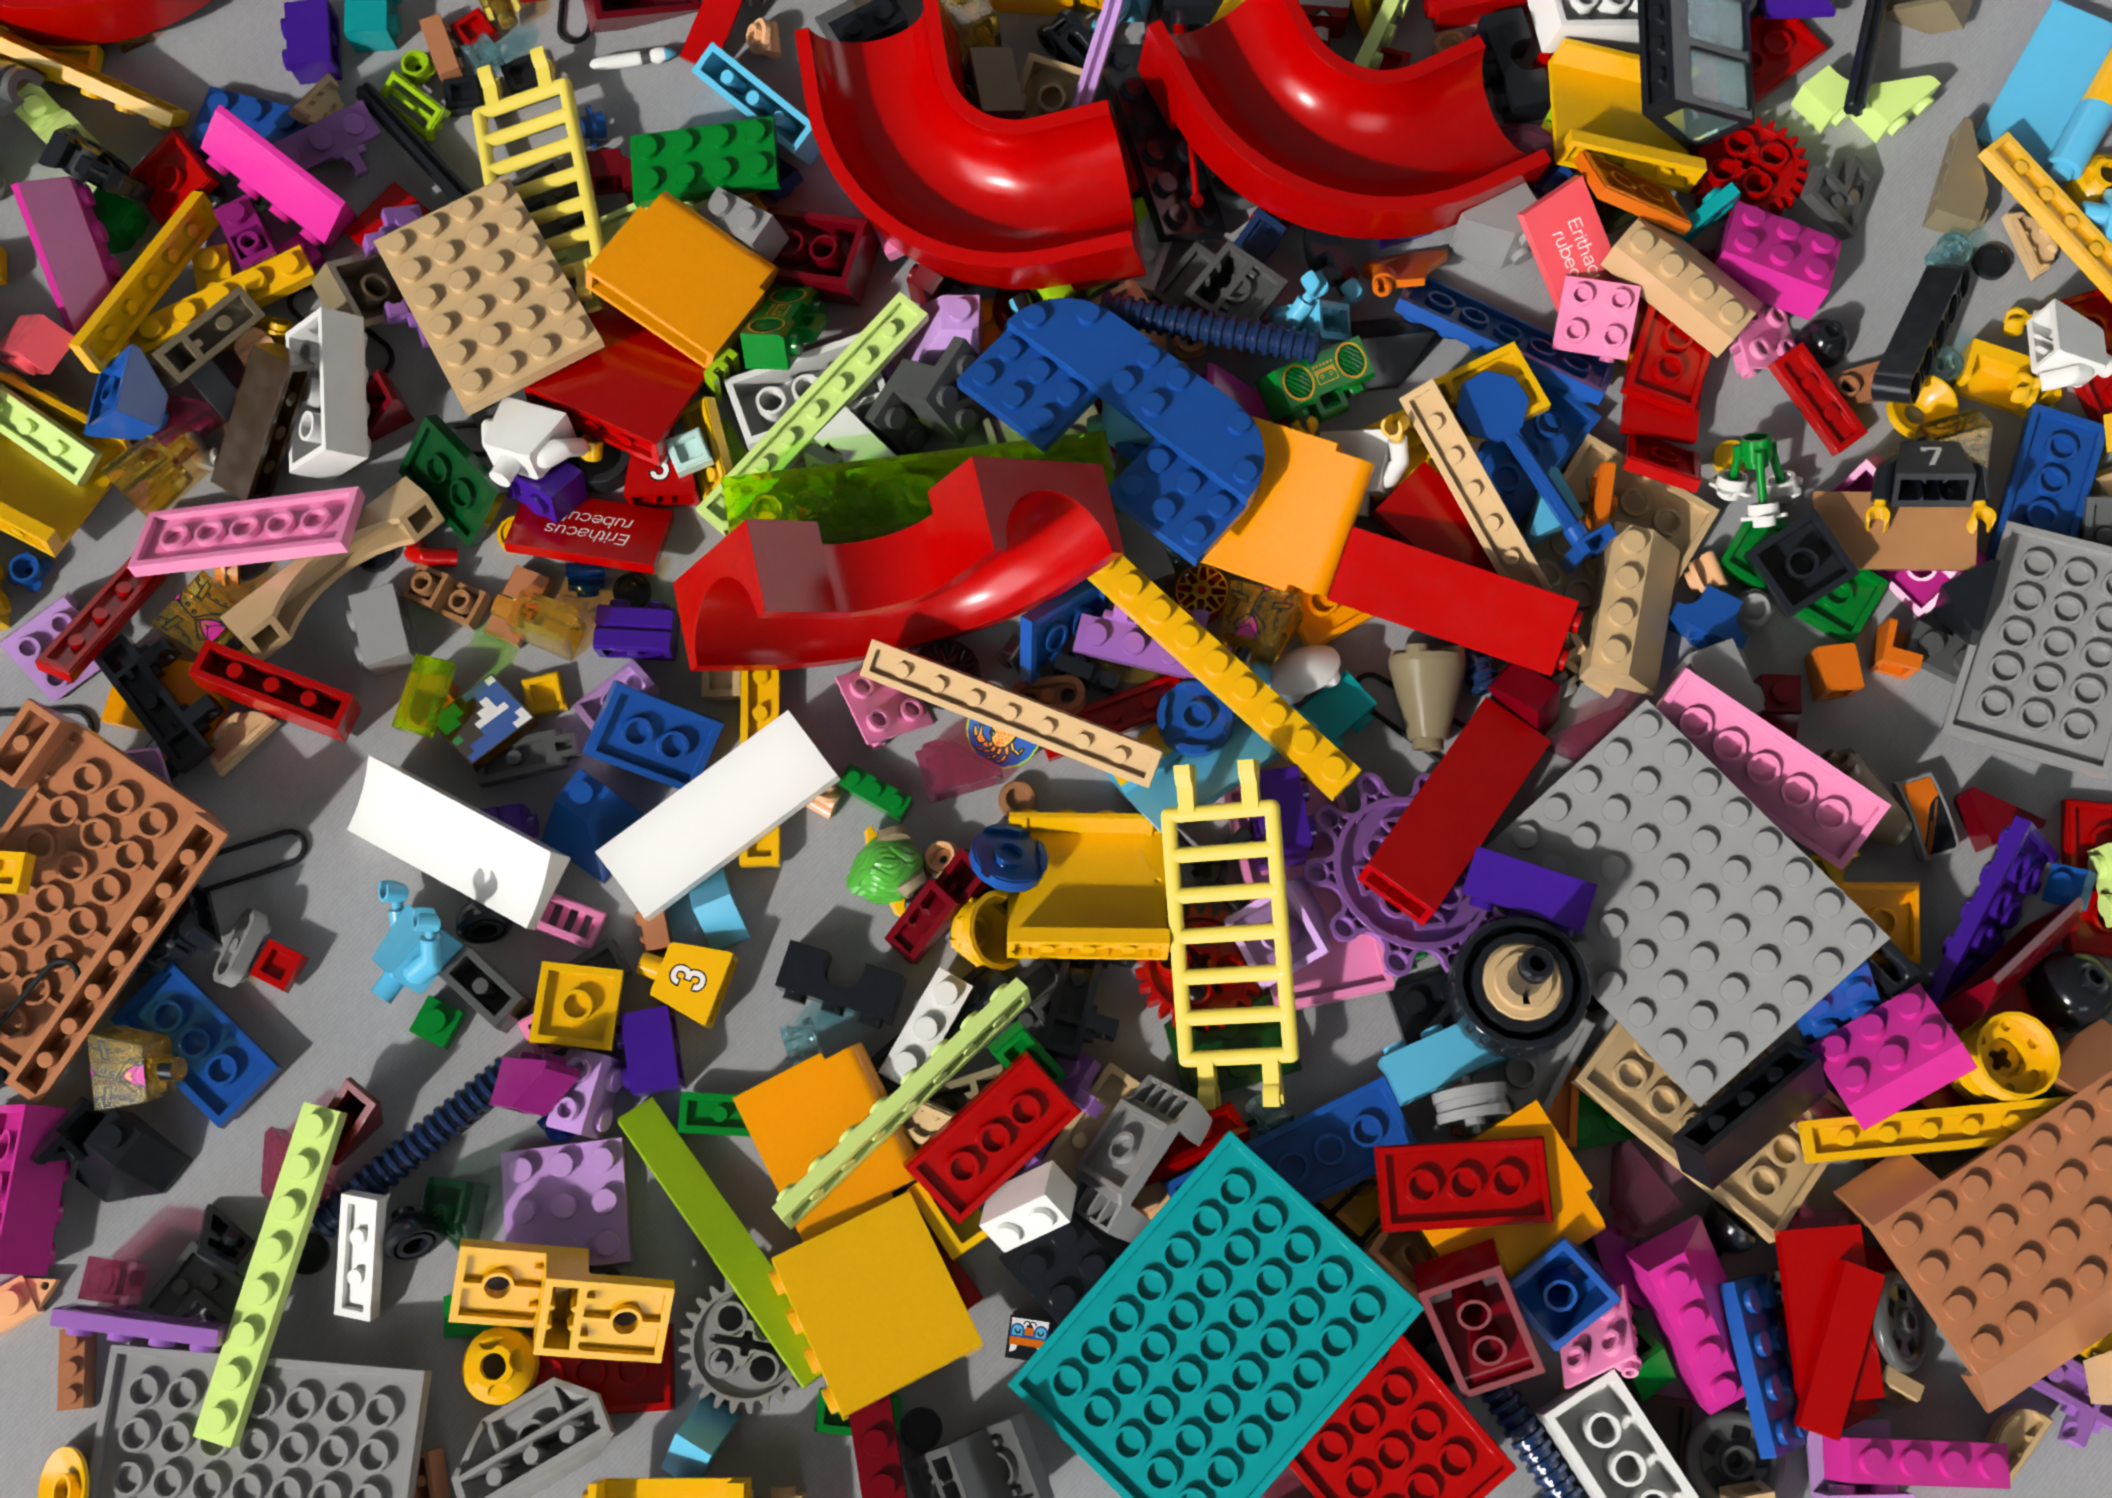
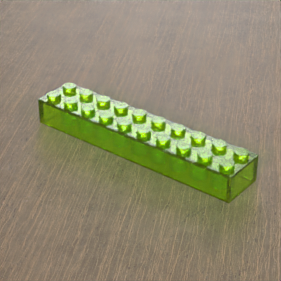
[721,430,1117,544]

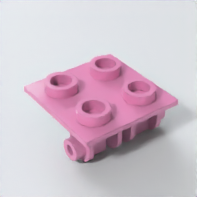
[1552,275,1641,363]
[1729,303,1796,379]
[835,669,934,750]
[1560,1284,1642,1390]

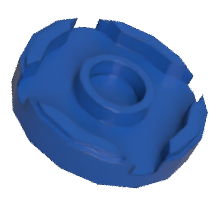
[1156,679,1235,757]
[968,824,1048,893]

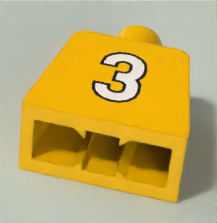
[636,942,740,1030]

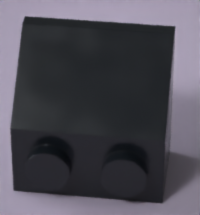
[815,0,909,43]

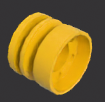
[1950,1012,2061,1105]

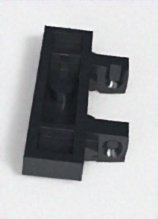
[94,632,225,774]
[1040,959,1135,1062]

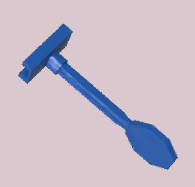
[1455,370,1618,575]

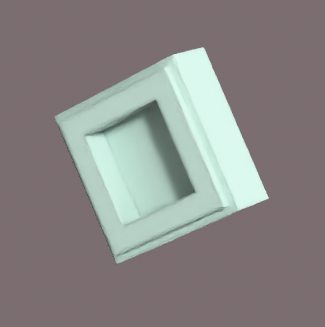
[665,427,714,478]

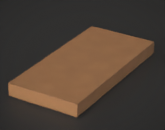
[1812,491,1978,572]

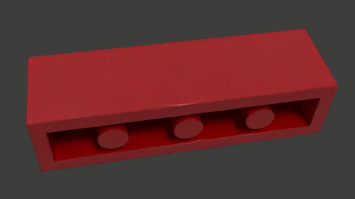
[188,639,362,743]

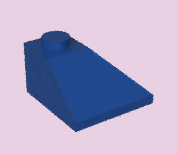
[83,344,169,440]
[541,768,644,884]
[1511,1236,1622,1352]

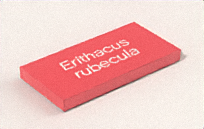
[1516,175,1624,313]

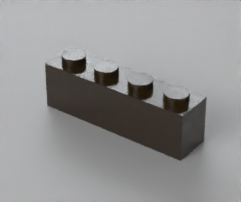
[210,343,315,500]

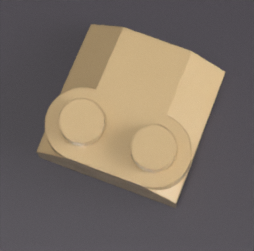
[1019,52,1082,119]

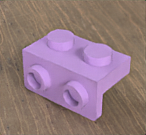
[546,1047,625,1140]

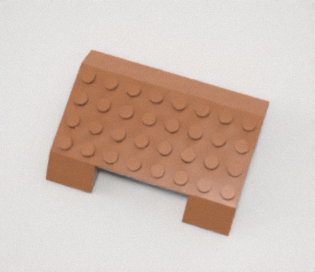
[0,698,231,1105]
[1832,1018,2112,1413]

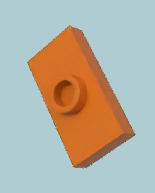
[1585,461,1618,532]

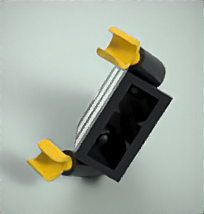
[1865,436,1997,534]

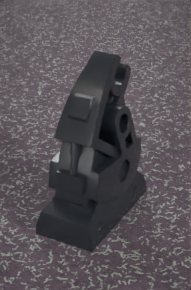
[38,124,155,202]
[136,884,223,972]

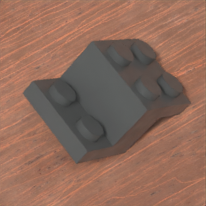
[1151,240,1289,323]
[863,336,985,465]
[902,1413,1055,1498]

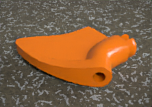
[1362,250,1448,297]

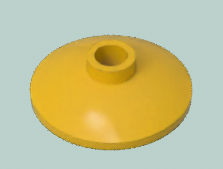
[38,1446,90,1498]

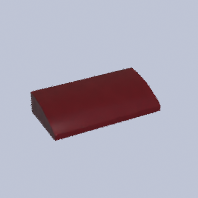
[1938,897,2084,1032]

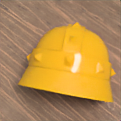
[950,889,1021,971]

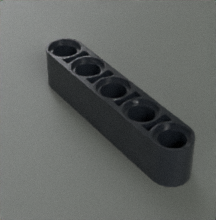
[1871,264,1970,404]

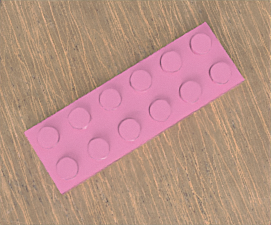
[127,486,365,577]
[1655,667,1891,871]

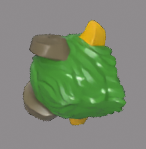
[846,825,927,917]

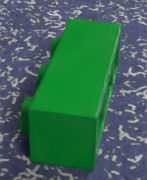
[837,763,914,824]

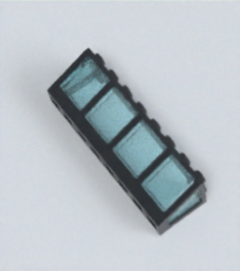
[1637,0,1756,152]

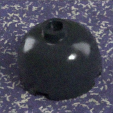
[2026,949,2112,1033]

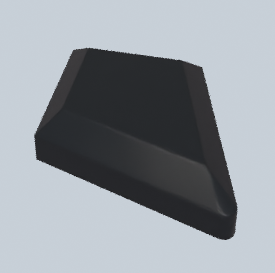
[196,1204,255,1272]

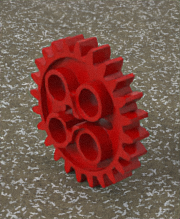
[1688,116,1809,221]
[1135,904,1260,1032]

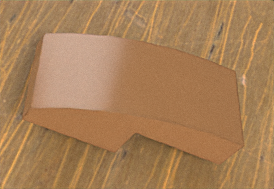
[401,563,493,631]

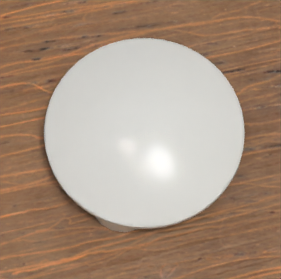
[1269,644,1341,704]

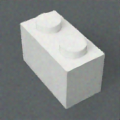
[979,1160,1078,1253]

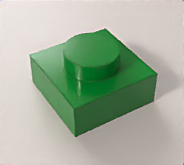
[409,995,467,1050]

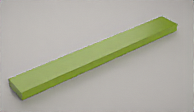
[618,1097,822,1389]

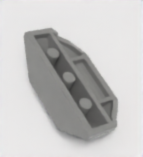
[451,1377,615,1498]

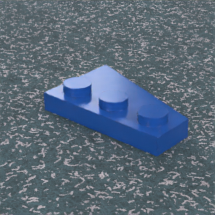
[1020,578,1110,686]

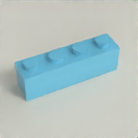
[691,41,820,166]
[1377,1023,1509,1108]

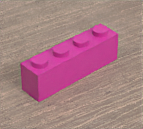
[1822,1435,2011,1489]

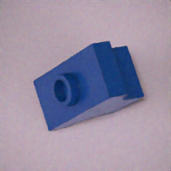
[1667,584,1749,649]

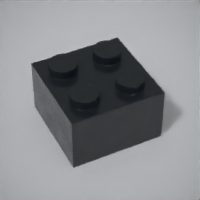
[1743,509,1860,619]
[998,1214,1116,1325]

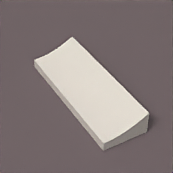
[595,710,841,921]
[347,755,571,930]

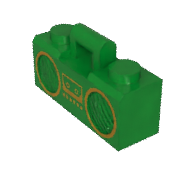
[740,286,828,370]
[1255,335,1375,424]

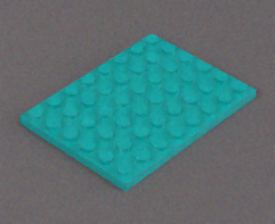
[1007,1130,1424,1498]

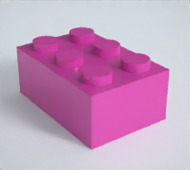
[1711,201,1842,320]
[1808,983,1978,1130]

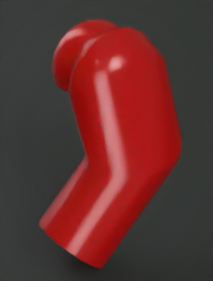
[404,538,458,567]

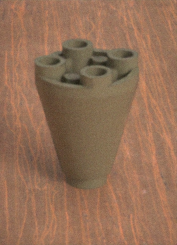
[1388,643,1467,752]
[1820,748,1912,847]

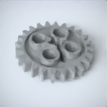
[678,1278,798,1415]

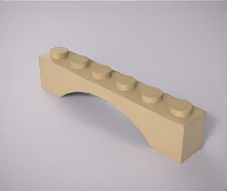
[219,476,445,661]

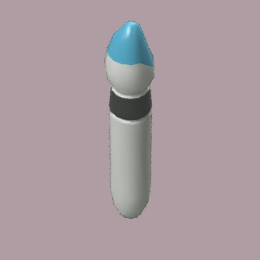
[589,46,676,70]

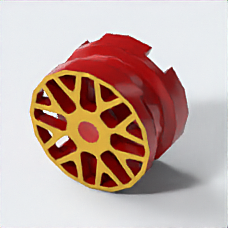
[1174,565,1228,623]

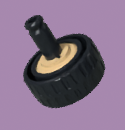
[1446,916,1591,1060]

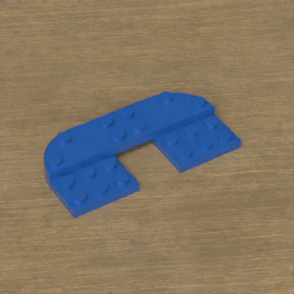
[957,298,1265,567]

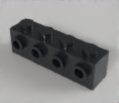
[1672,1040,1828,1190]

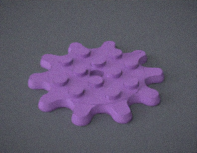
[1303,773,1508,977]

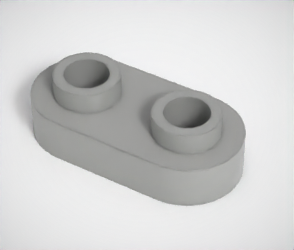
[213,908,271,988]

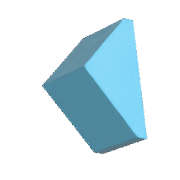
[1524,466,1584,548]
[689,867,751,950]
[661,1394,742,1477]

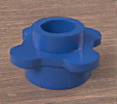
[580,105,607,149]
[7,551,53,593]

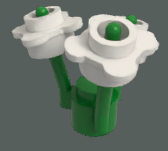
[1708,432,1803,530]

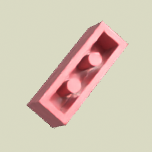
[0,314,74,376]

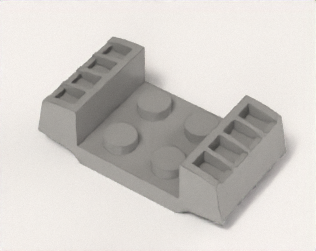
[1073,1074,1213,1243]

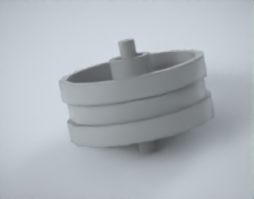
[1431,1075,1512,1134]

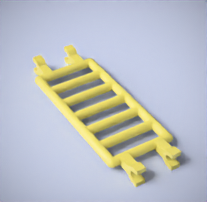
[472,45,605,313]
[1161,759,1299,1110]

